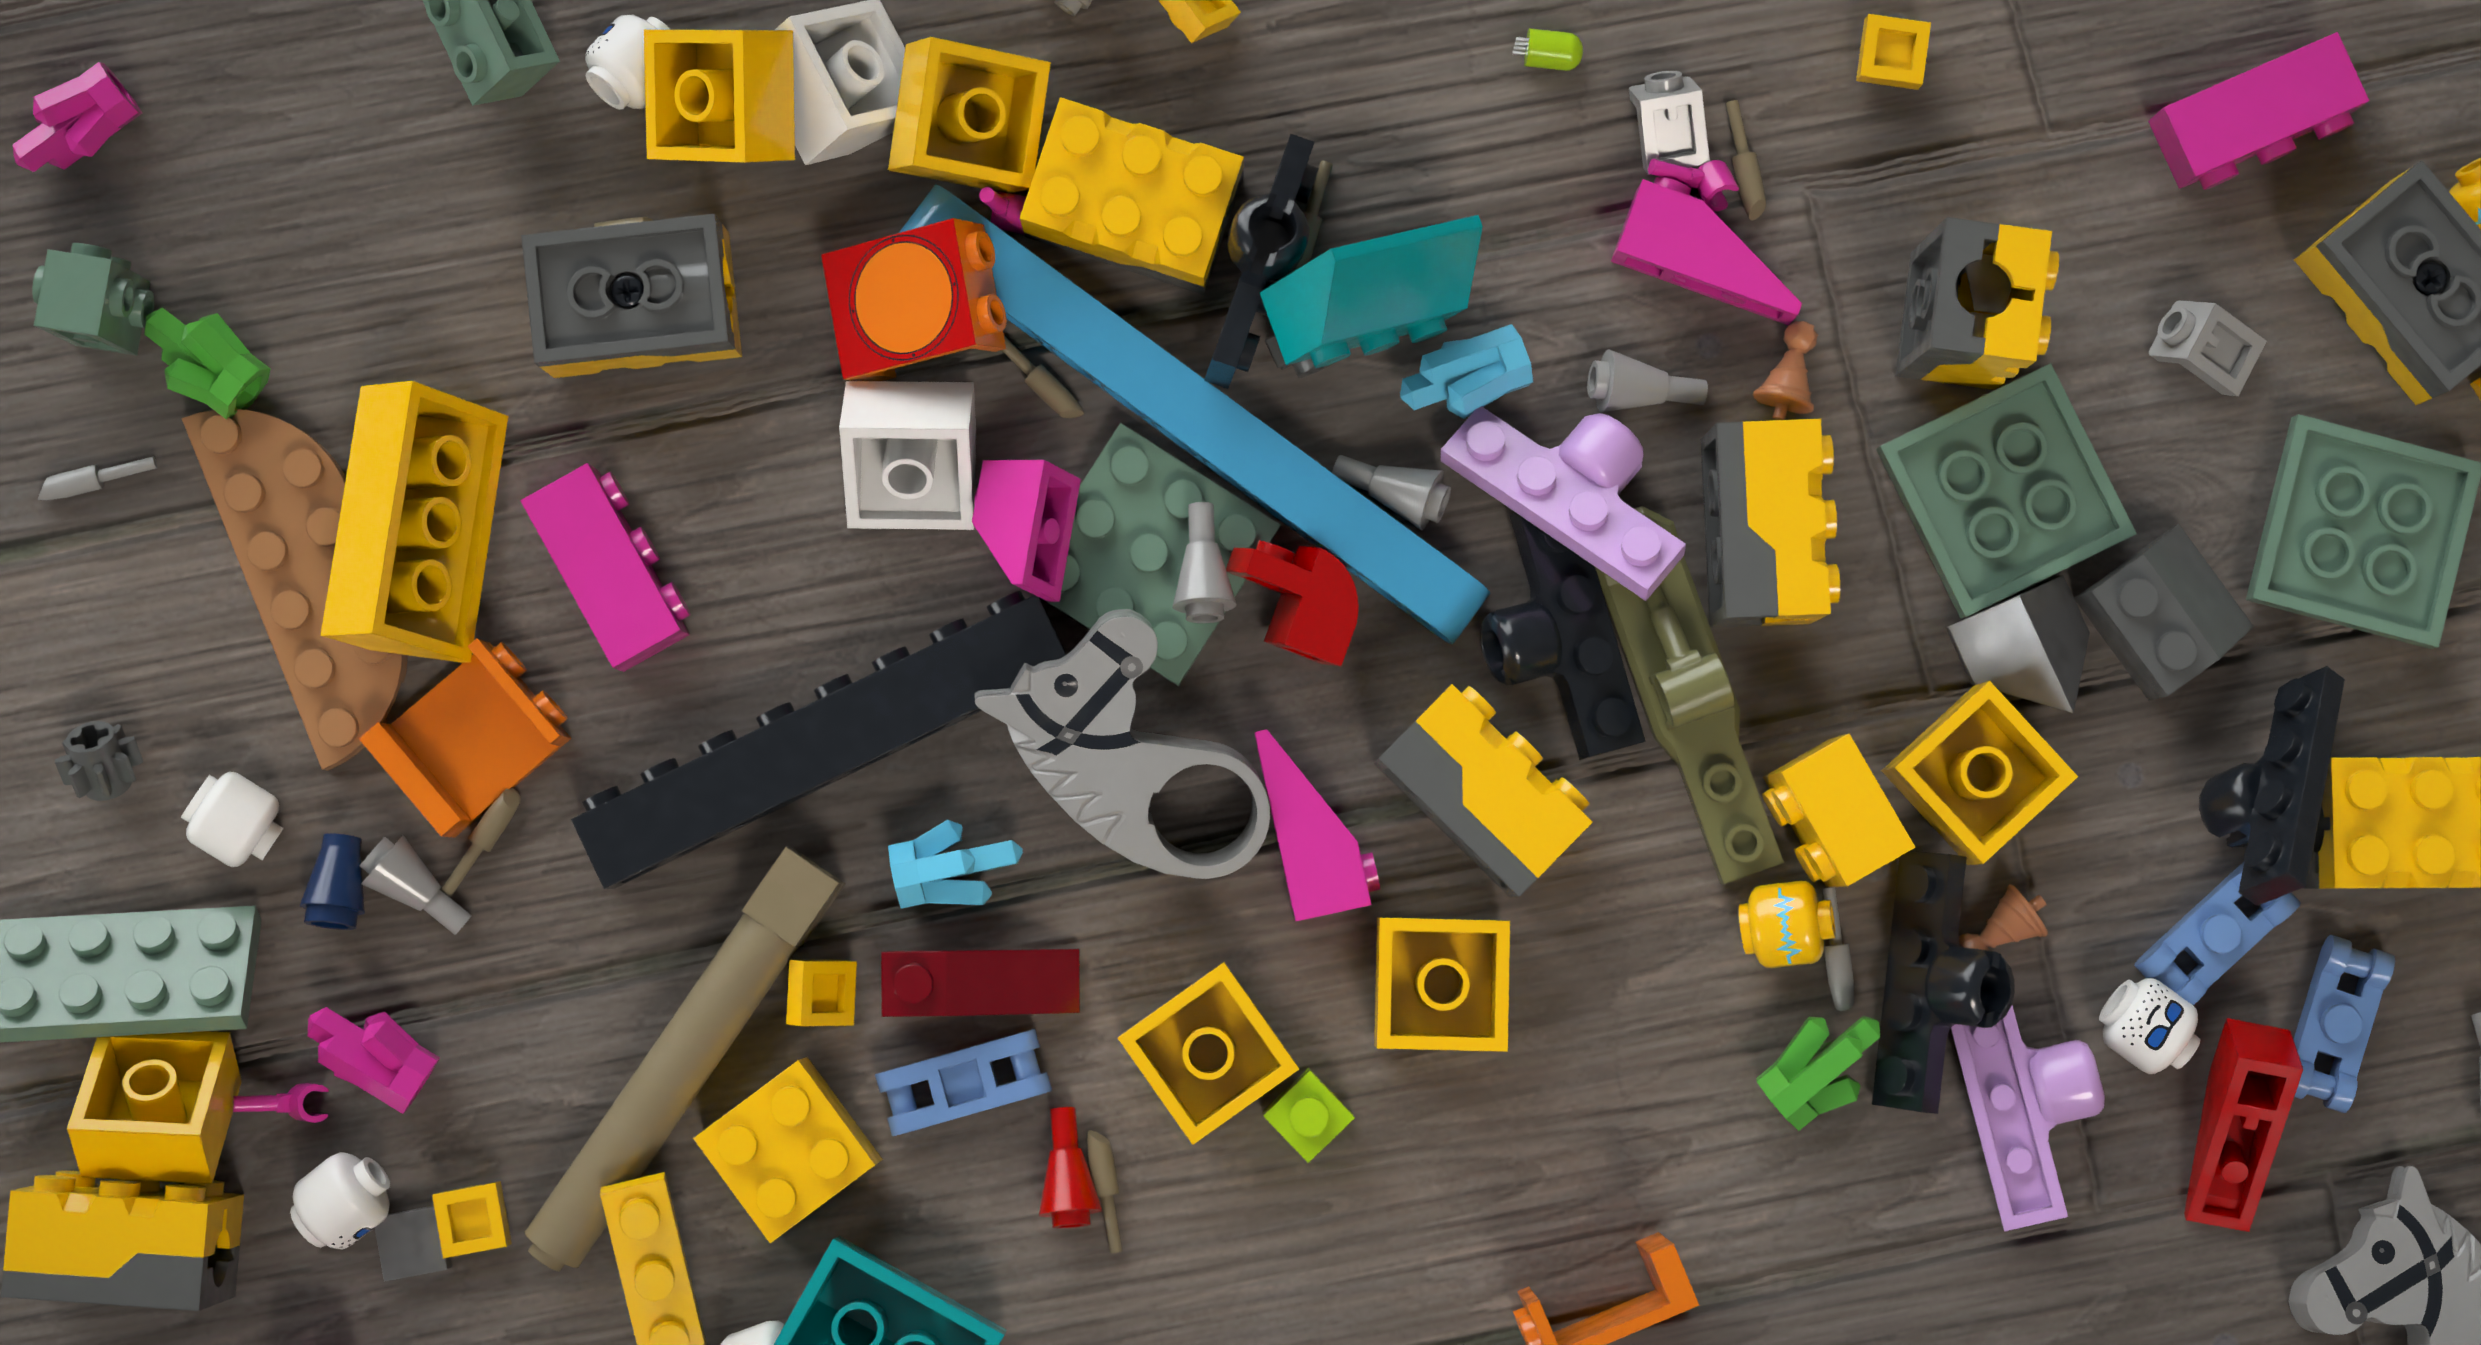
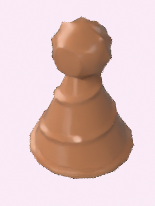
[1753,321,1818,420]
[1959,884,2048,951]

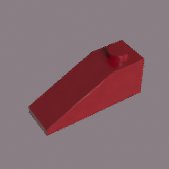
[881,949,1080,1017]

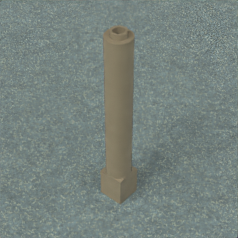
[524,847,846,1272]

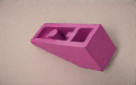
[1611,177,1802,325]
[1254,729,1380,922]

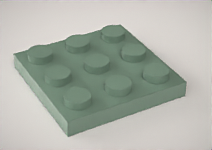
[1876,363,2137,619]
[2246,414,2481,649]
[1039,423,1281,687]

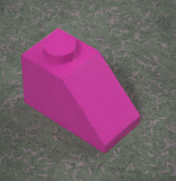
[972,460,1081,602]

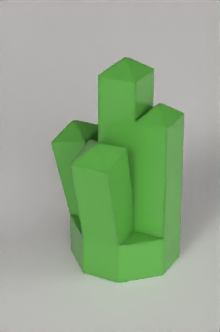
[144,308,271,419]
[1756,1016,1880,1131]

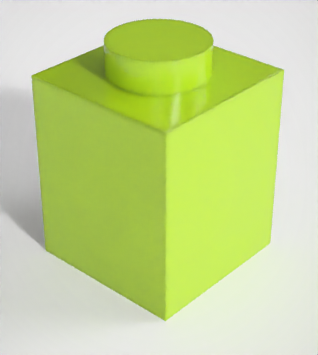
[1263,1067,1355,1163]

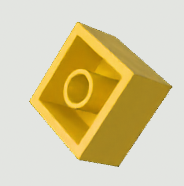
[644,30,795,163]
[888,37,1051,193]
[1881,681,2078,865]
[1762,733,1916,887]
[1374,917,1510,1052]
[1118,961,1299,1145]
[67,1031,242,1184]
[693,1057,883,1243]

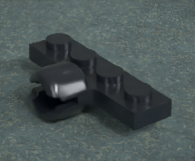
[1204,134,1319,389]
[1480,513,1646,760]
[2199,666,2345,906]
[1872,851,2015,1114]

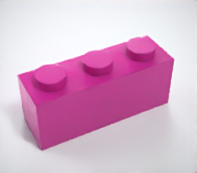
[2148,32,2370,190]
[520,463,691,672]

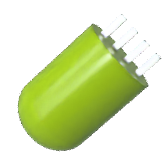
[1512,28,1583,71]

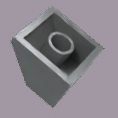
[2074,524,2254,701]

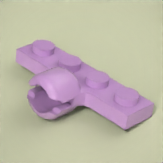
[1441,406,1686,601]
[1951,1005,2105,1231]

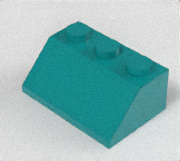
[1260,215,1483,368]
[774,1236,1007,1345]

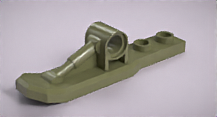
[1594,506,1784,884]

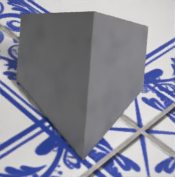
[1946,575,2090,713]

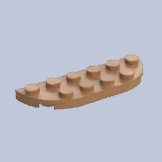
[181,409,408,771]

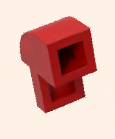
[1226,540,1359,667]

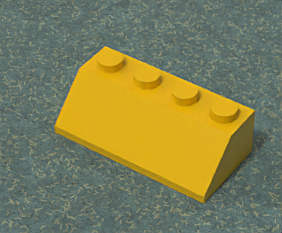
[320,381,508,663]

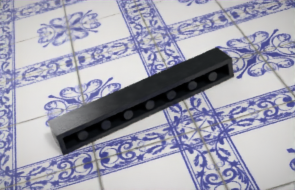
[571,591,1067,889]

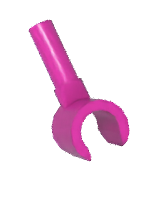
[1648,159,1739,211]
[979,187,1026,235]
[233,1083,329,1123]

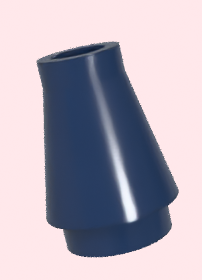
[300,833,365,930]

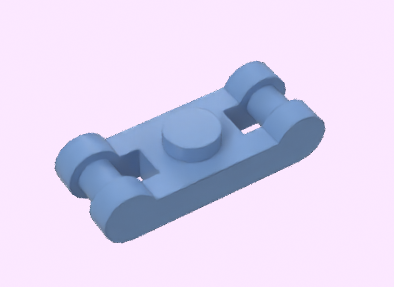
[2134,862,2301,1005]
[2293,934,2395,1113]
[875,1029,1052,1136]

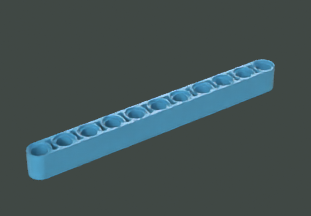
[899,184,1491,644]

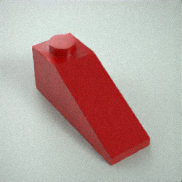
[2184,1018,2304,1232]

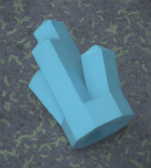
[1400,324,1533,419]
[888,820,1023,909]

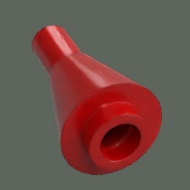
[1039,1107,1103,1228]

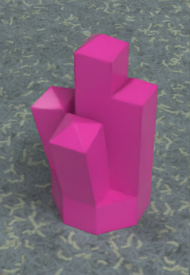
[12,62,142,172]
[307,1007,440,1114]

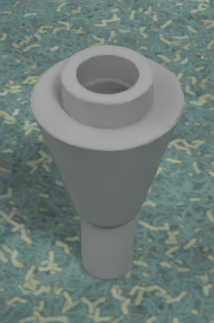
[1587,349,1708,412]
[1332,455,1451,531]
[1172,502,1237,623]
[360,835,472,935]

